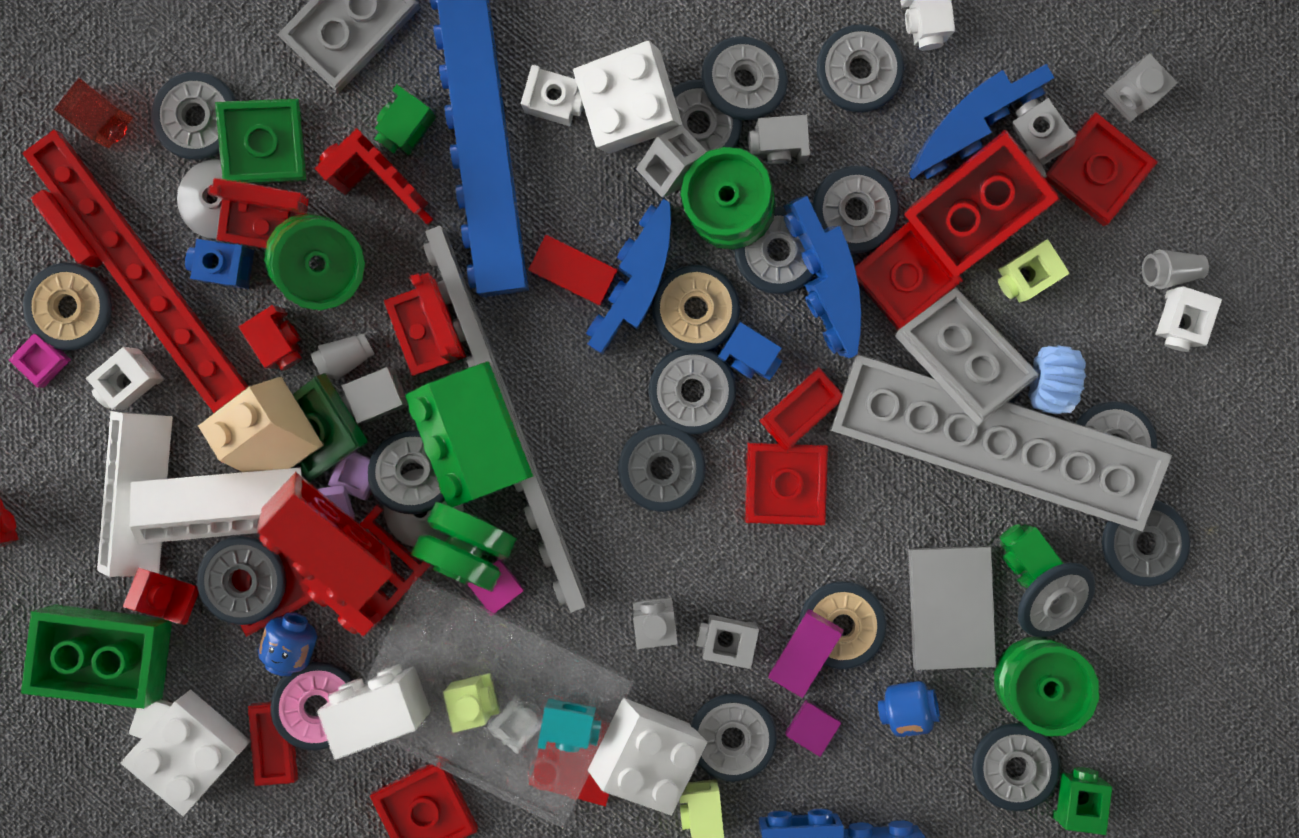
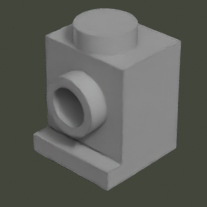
[1103,53,1178,122]
[1013,98,1076,166]
[749,115,810,164]
[636,125,707,198]
[632,597,678,649]
[696,615,759,669]

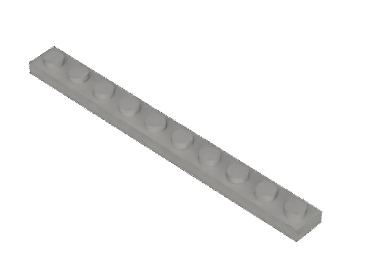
[423,226,587,613]

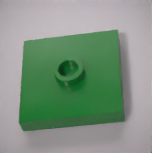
[215,99,307,184]

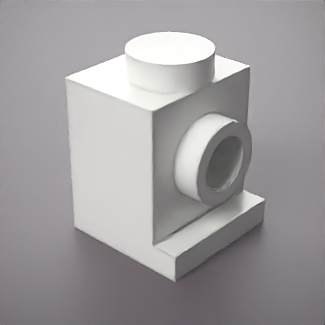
[901,0,955,51]
[521,65,584,126]
[1155,286,1222,352]
[86,347,164,410]

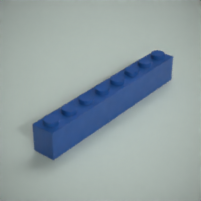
[430,0,529,297]

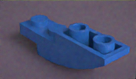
[909,64,1054,180]
[783,196,861,358]
[586,199,671,354]
[758,809,925,838]

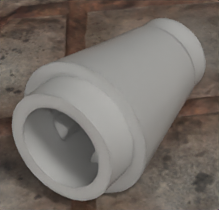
[1142,249,1209,290]
[310,333,374,382]

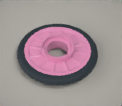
[270,662,354,750]

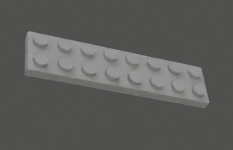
[831,354,1172,531]

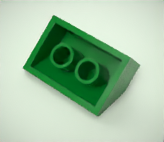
[405,361,533,507]

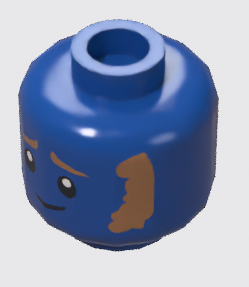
[258,613,318,676]
[878,681,940,737]

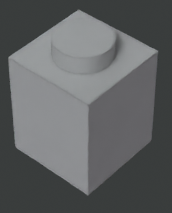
[341,367,409,423]

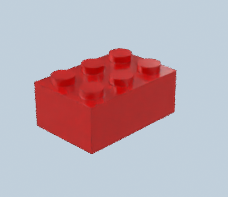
[904,130,1059,278]
[257,472,393,611]

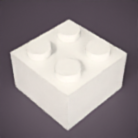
[573,40,682,154]
[317,664,431,759]
[121,689,251,816]
[588,698,708,816]

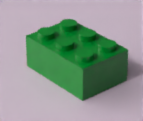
[21,604,172,709]

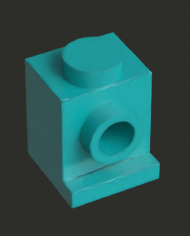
[537,698,602,752]

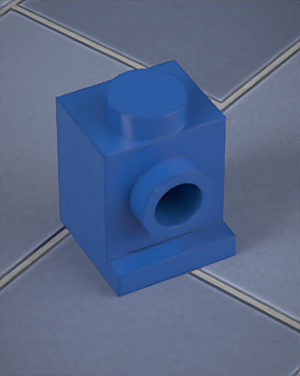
[185,239,255,289]
[717,322,782,381]

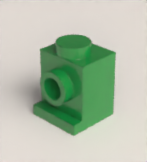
[374,84,436,156]
[999,524,1063,589]
[1053,767,1112,835]

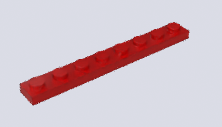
[22,129,249,413]

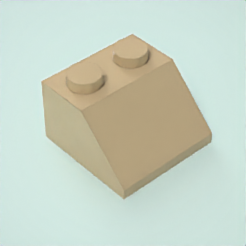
[198,377,324,472]

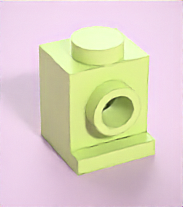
[998,239,1070,303]
[443,673,500,733]
[679,779,724,838]

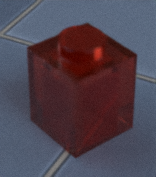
[54,78,133,148]

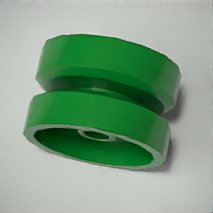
[681,147,776,250]
[264,213,365,310]
[410,502,517,592]
[994,637,1099,736]

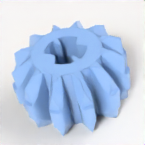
[1028,345,1087,414]

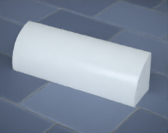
[97,411,173,577]
[129,468,302,544]

